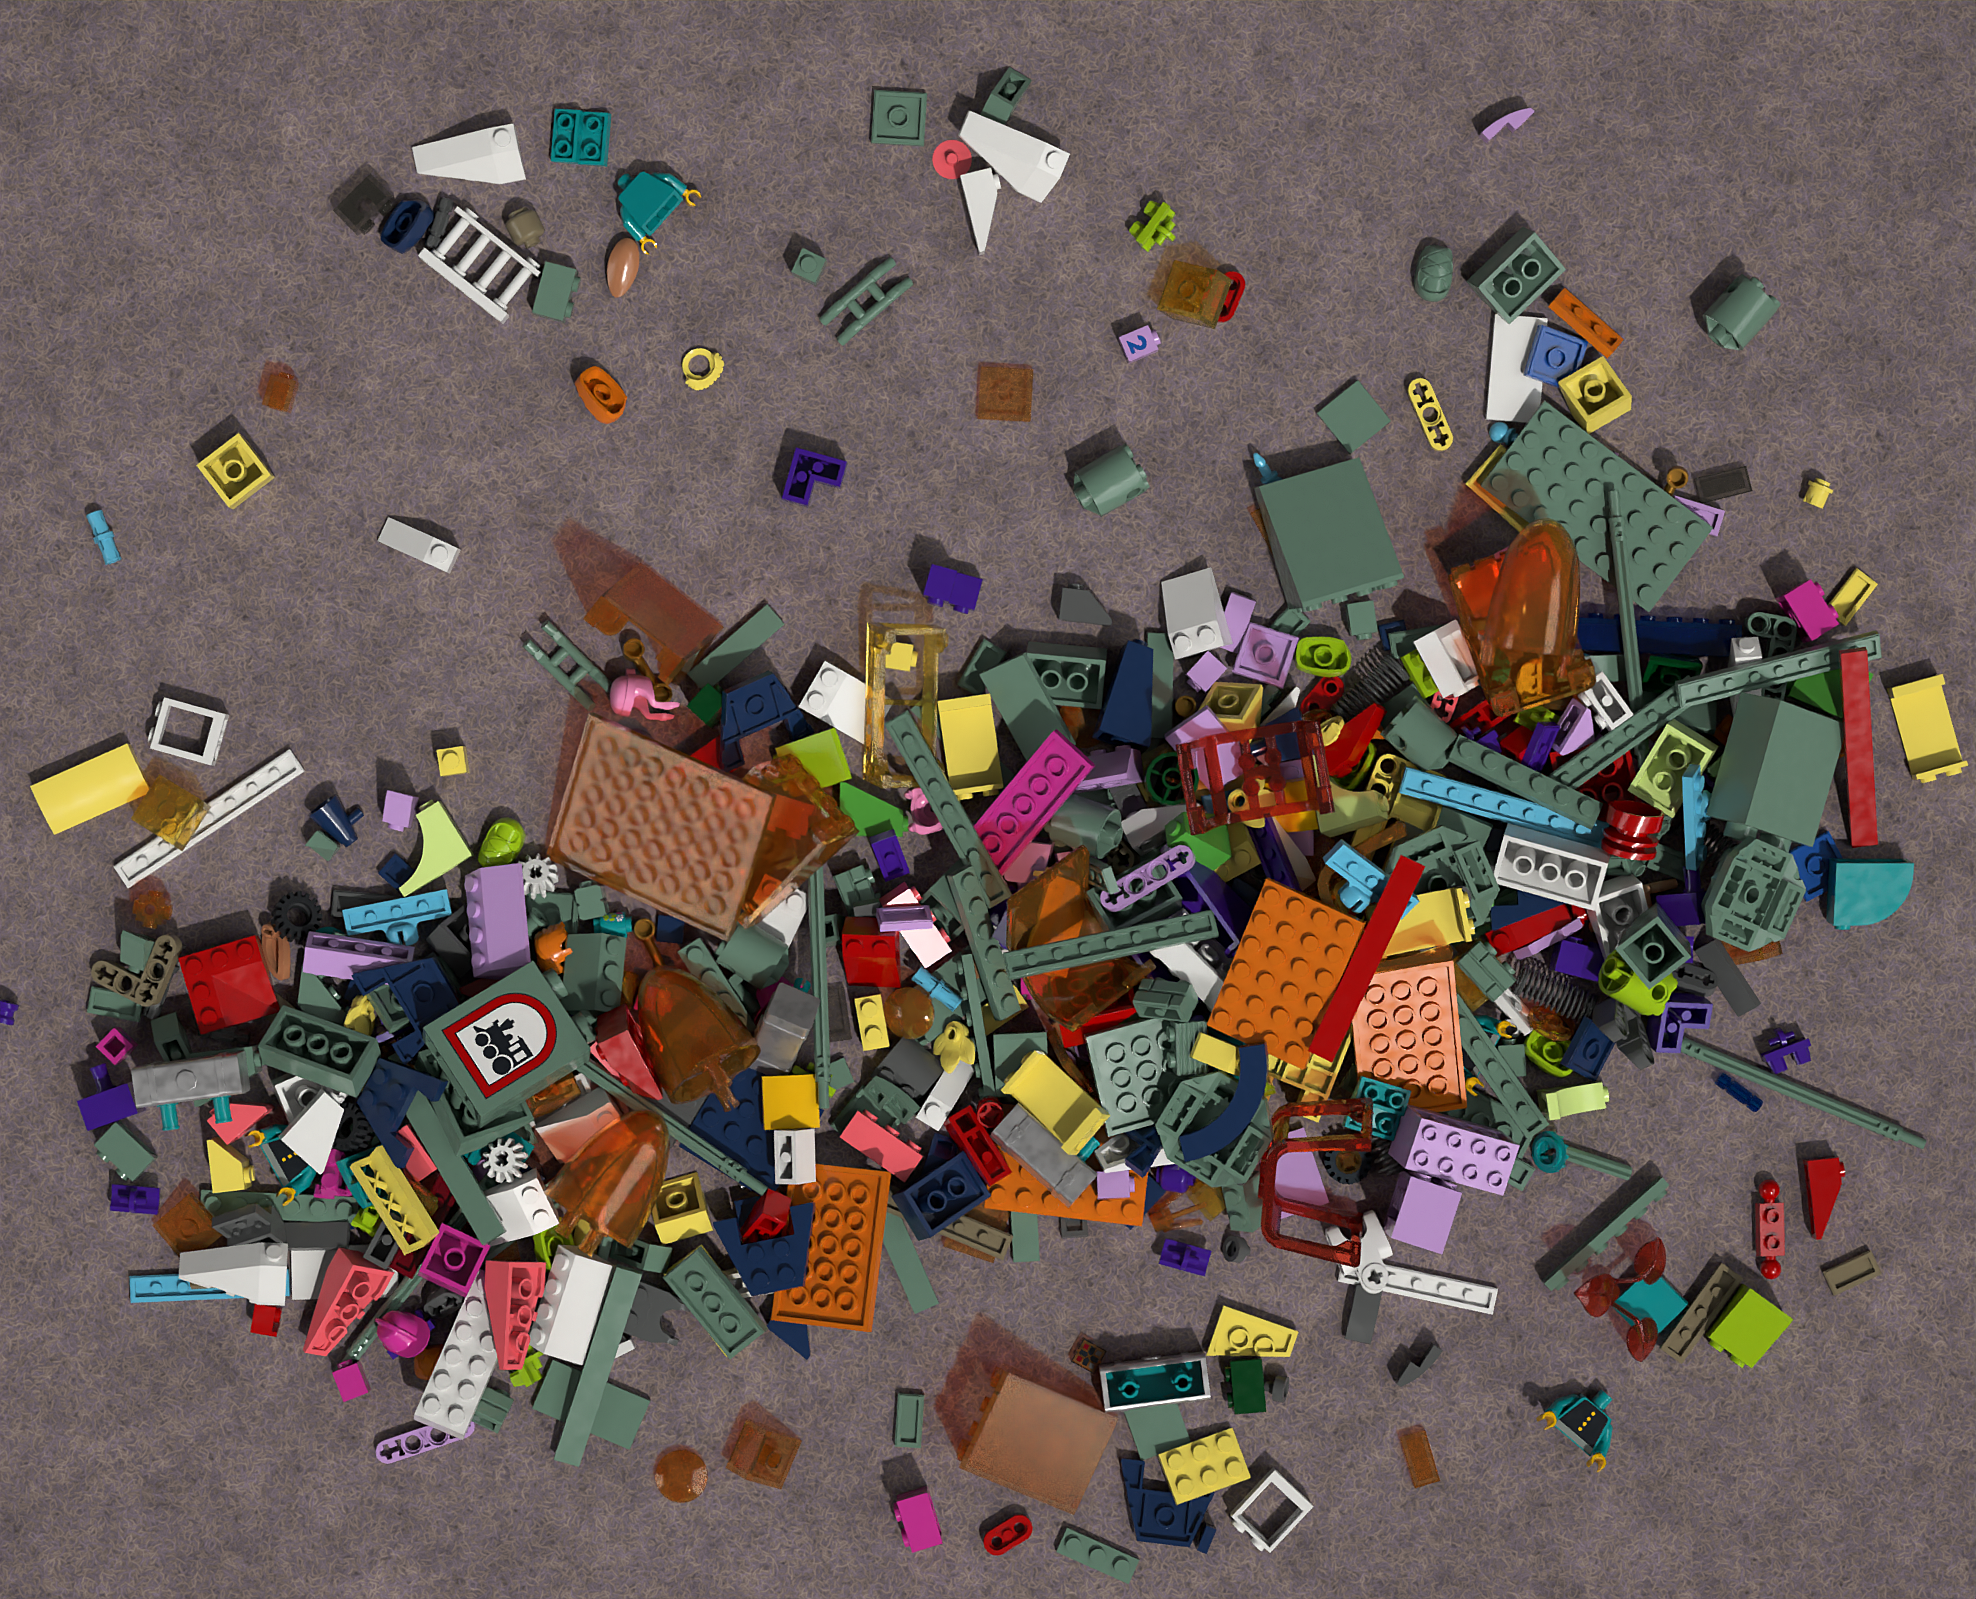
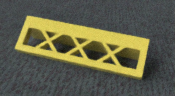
[350,1145,439,1255]

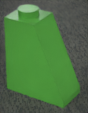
[839,782,909,837]
[1165,812,1232,871]

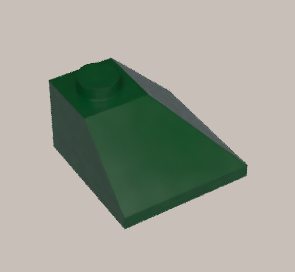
[1641,654,1703,694]

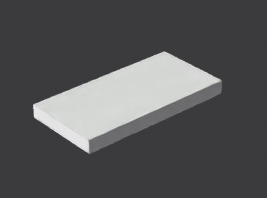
[1485,314,1548,423]
[291,1244,399,1300]

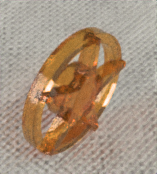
[1527,1005,1576,1042]

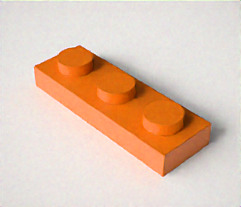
[1548,287,1624,359]

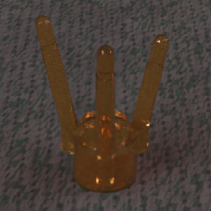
[1148,1184,1208,1233]

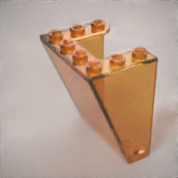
[583,562,724,690]
[676,753,860,929]
[956,1362,1119,1515]

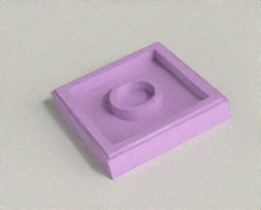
[1232,622,1299,689]

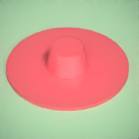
[932,140,972,179]

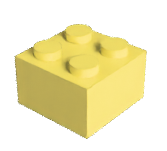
[196,433,275,509]

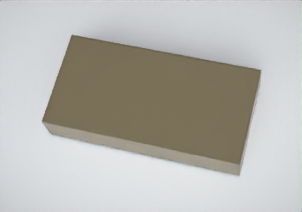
[1822,1249,1882,1296]

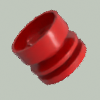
[1600,800,1664,861]

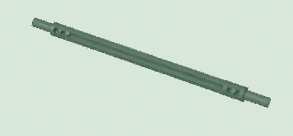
[1608,490,1650,770]
[806,816,831,1109]
[1663,1032,1926,1149]
[576,1060,768,1195]
[334,1172,499,1371]

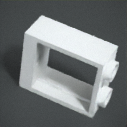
[1414,619,1485,698]
[148,697,229,766]
[1230,1467,1314,1553]

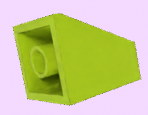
[772,728,853,799]
[1705,1284,1793,1368]

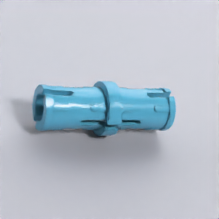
[86,510,122,565]
[911,966,963,1012]

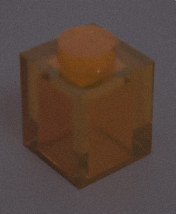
[262,371,299,414]

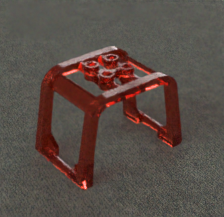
[1175,719,1335,835]
[1258,1098,1373,1268]

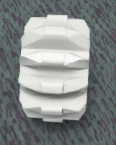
[518,853,559,900]
[482,1138,528,1183]

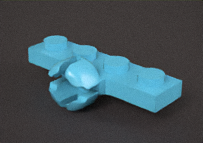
[1682,764,1712,871]
[1323,839,1420,920]
[342,889,452,946]

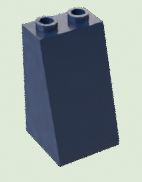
[1091,639,1153,755]

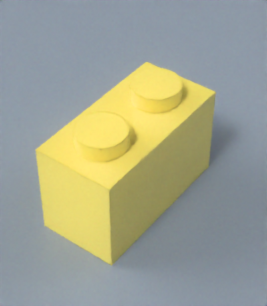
[855,993,890,1051]

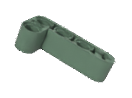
[1744,612,1797,701]

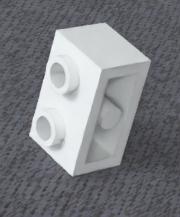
[1577,671,1634,731]
[774,1128,816,1185]

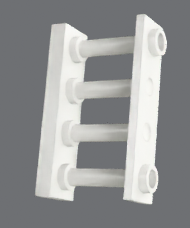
[418,206,542,324]

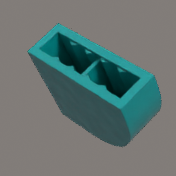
[1826,858,1914,930]

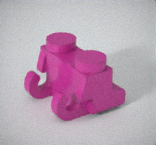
[314,1149,352,1199]

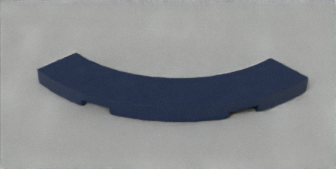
[1179,1041,1269,1162]

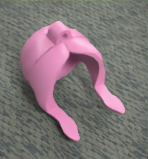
[610,668,680,721]
[904,786,943,835]

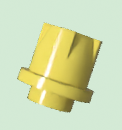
[1803,478,1833,509]

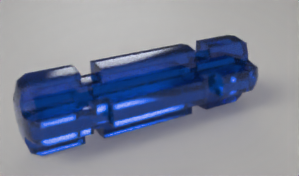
[1715,1073,1763,1112]

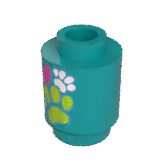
[593,912,632,938]

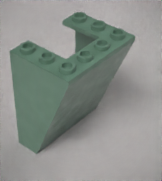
[1254,457,1404,613]

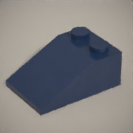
[891,1151,991,1241]

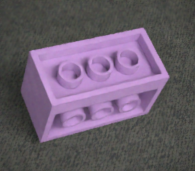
[1388,1104,1520,1196]
[1382,1169,1462,1254]

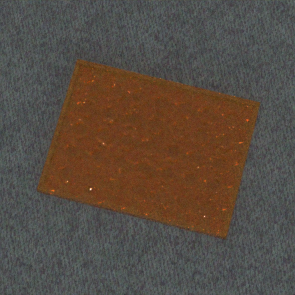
[545,712,777,942]

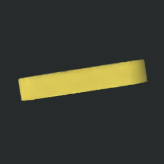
[1407,378,1453,451]

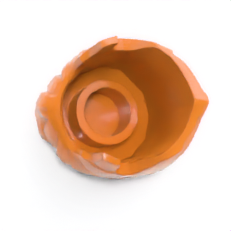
[534,922,573,975]

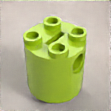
[1598,949,1678,1016]

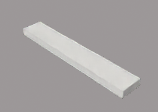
[1337,1264,1498,1315]

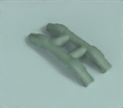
[819,257,913,346]
[522,620,612,711]

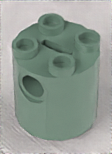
[1702,274,1781,350]
[1073,443,1150,517]
[1380,695,1459,771]
[1045,793,1123,859]
[712,917,789,990]

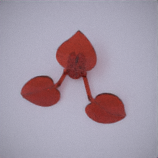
[1574,1237,1666,1362]

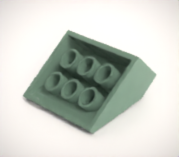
[414,1049,534,1157]

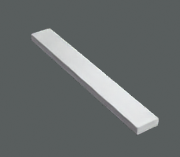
[113,749,305,888]

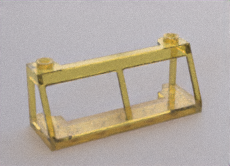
[863,622,948,788]

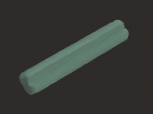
[1566,1146,1632,1180]

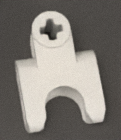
[1325,1210,1393,1294]

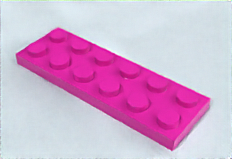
[974,729,1095,876]

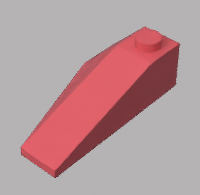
[303,1248,394,1356]
[484,1260,546,1370]

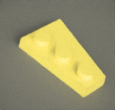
[1206,1305,1298,1357]

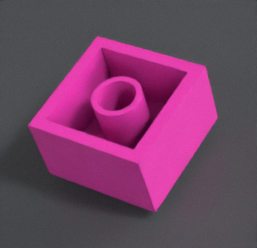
[1775,579,1839,643]
[418,1223,490,1298]
[893,1486,943,1553]

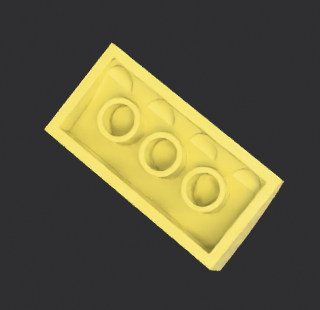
[30,743,152,835]

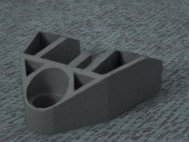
[1593,996,1654,1070]

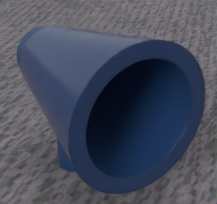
[308,794,364,848]

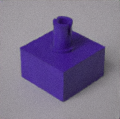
[1656,865,1707,926]
[77,1063,146,1131]

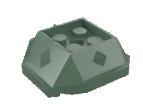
[1384,825,1500,928]
[1701,836,1806,952]
[1155,1070,1274,1188]

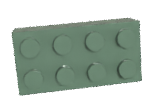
[258,1005,381,1098]

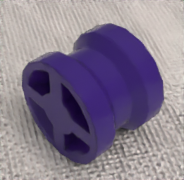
[0,999,19,1025]

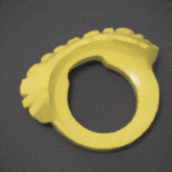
[682,348,724,390]
[1309,716,1344,748]

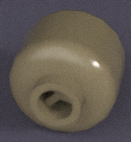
[506,207,545,249]

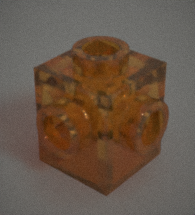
[132,890,173,929]

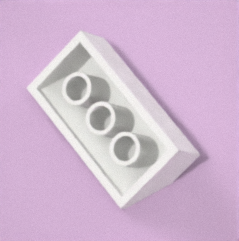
[1494,823,1611,911]
[529,1245,616,1365]

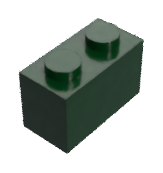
[687,683,724,729]
[1225,1357,1266,1415]

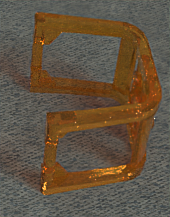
[1317,820,1453,974]

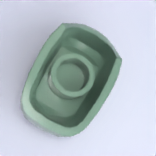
[1414,245,1453,302]

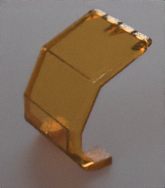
[1448,539,1596,717]
[1006,845,1156,1032]

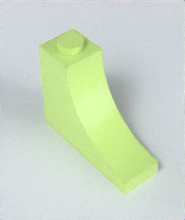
[1305,755,1389,837]
[399,800,474,897]
[1536,1081,1609,1120]

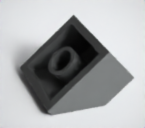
[425,903,473,978]

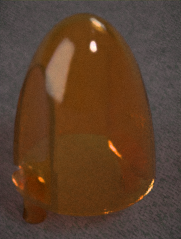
[1477,518,1582,679]
[638,965,761,1112]
[543,1109,670,1257]

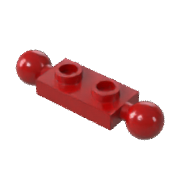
[1755,1179,1785,1279]

